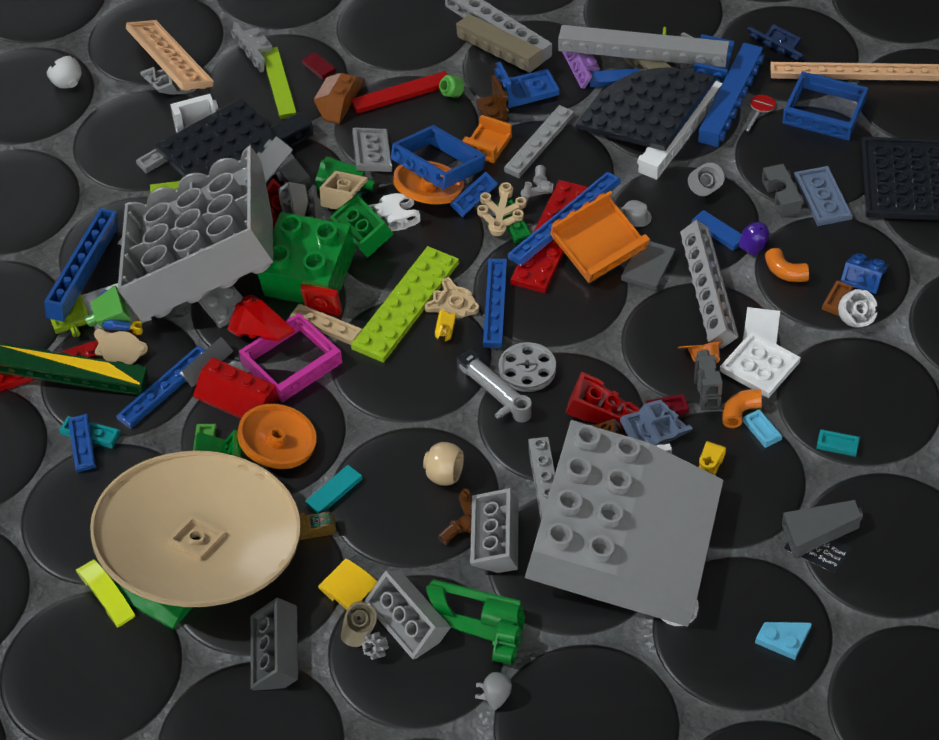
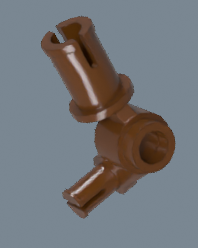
[438,489,472,545]

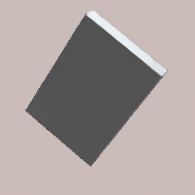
[621,241,675,291]

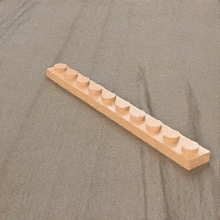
[770,62,939,81]

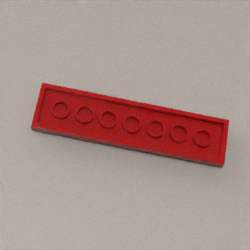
[510,180,588,293]

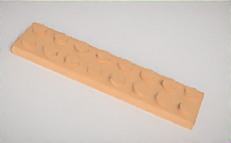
[126,20,214,91]

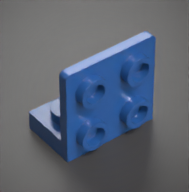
[840,253,889,294]

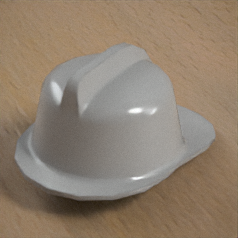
[688,163,725,196]
[618,200,652,227]

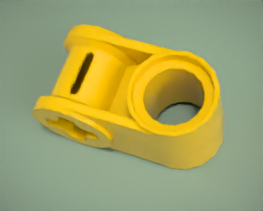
[699,441,726,475]

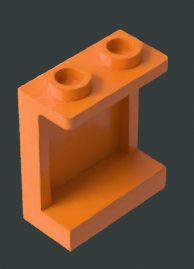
[462,115,512,163]

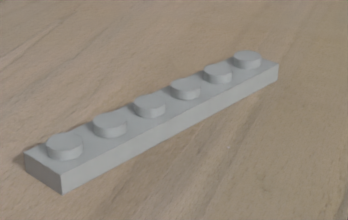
[504,105,574,178]

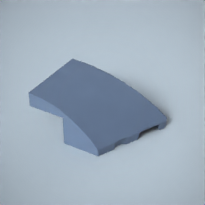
[620,400,693,446]

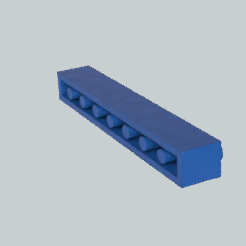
[698,43,764,147]
[44,208,118,322]

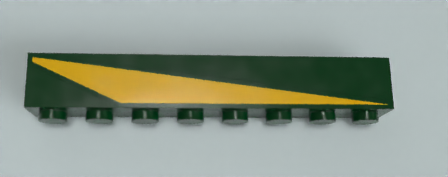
[0,343,149,396]

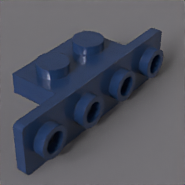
[747,24,806,62]

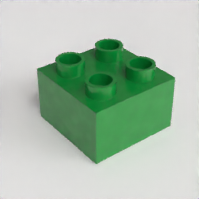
[258,212,356,304]

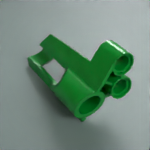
[426,580,525,666]

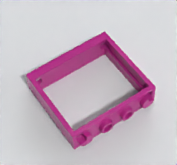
[239,313,342,403]

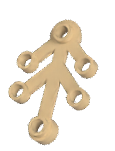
[477,182,526,236]

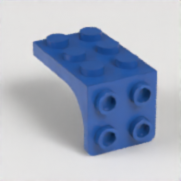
[495,62,560,108]

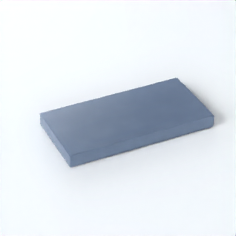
[794,166,853,226]

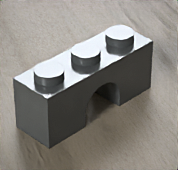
[762,164,804,217]

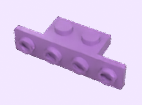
[562,51,600,89]

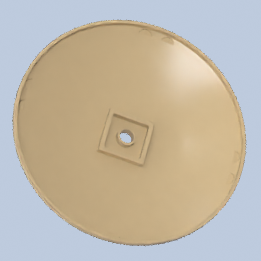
[90,451,300,607]

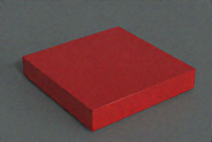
[300,284,343,316]

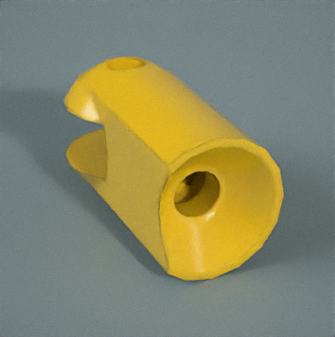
[435,309,456,342]

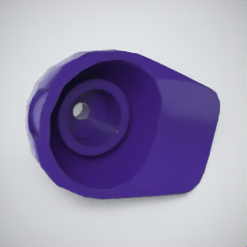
[738,222,769,256]

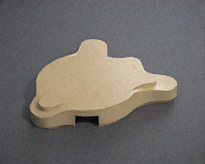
[425,277,479,319]
[94,329,148,365]

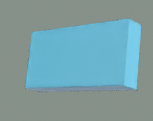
[743,409,782,448]

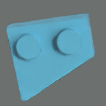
[755,622,811,660]

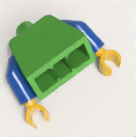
[85,286,143,335]

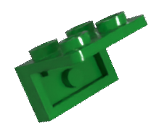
[194,430,242,458]

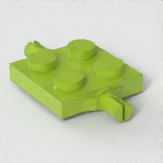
[50,293,89,337]

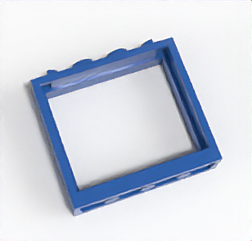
[782,71,868,140]
[390,125,486,190]

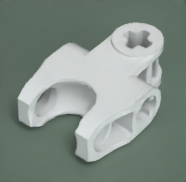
[368,193,420,231]

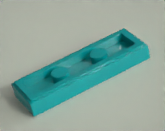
[59,416,121,449]
[305,465,362,515]

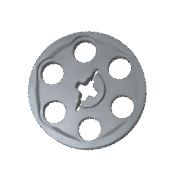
[499,342,556,392]

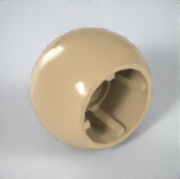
[423,442,464,486]

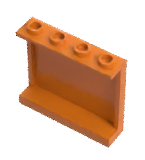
[550,191,650,283]

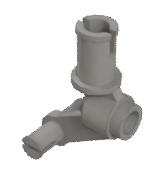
[521,165,553,205]

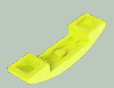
[76,559,136,628]

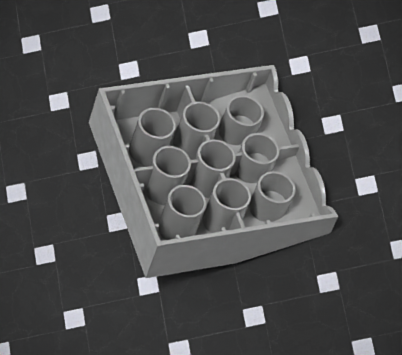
[118,145,273,321]
[525,420,723,627]

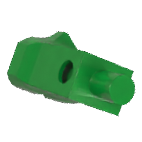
[315,157,376,193]

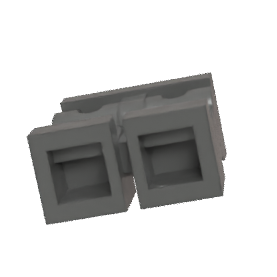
[694,350,723,410]

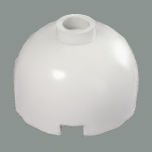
[47,56,82,88]
[838,289,877,327]

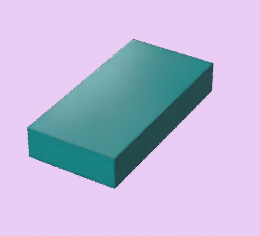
[816,429,860,457]

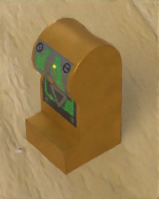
[299,512,336,540]

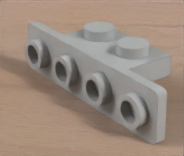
[231,22,272,72]

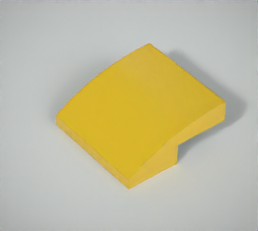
[318,559,378,610]

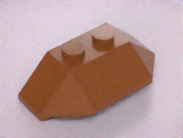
[314,73,365,125]

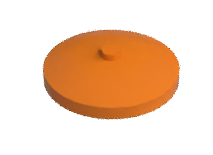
[393,161,464,204]
[237,404,317,469]

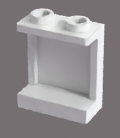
[170,94,218,133]

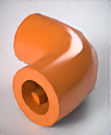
[765,248,809,282]
[722,389,762,428]

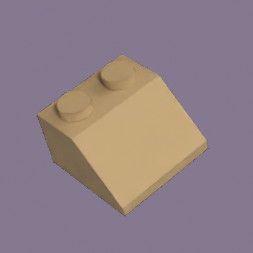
[320,171,368,209]

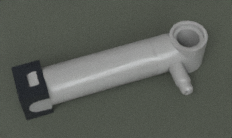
[457,348,532,422]

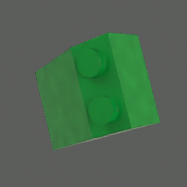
[330,194,394,258]

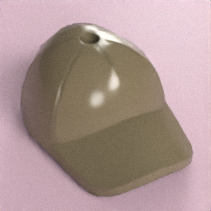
[341,601,377,647]

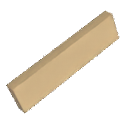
[290,304,363,345]

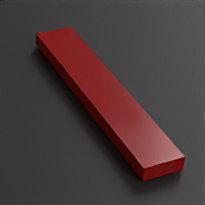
[351,71,447,114]

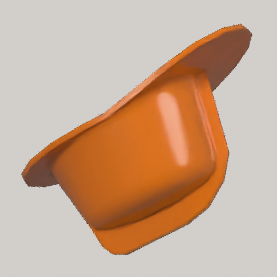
[678,341,723,363]

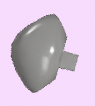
[475,672,512,710]

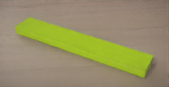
[262,47,296,120]

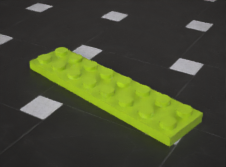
[351,246,459,363]

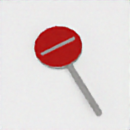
[746,95,776,132]

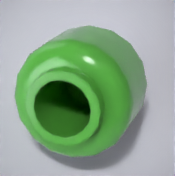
[439,75,464,98]

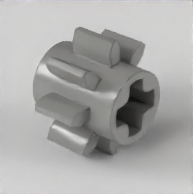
[361,632,389,660]

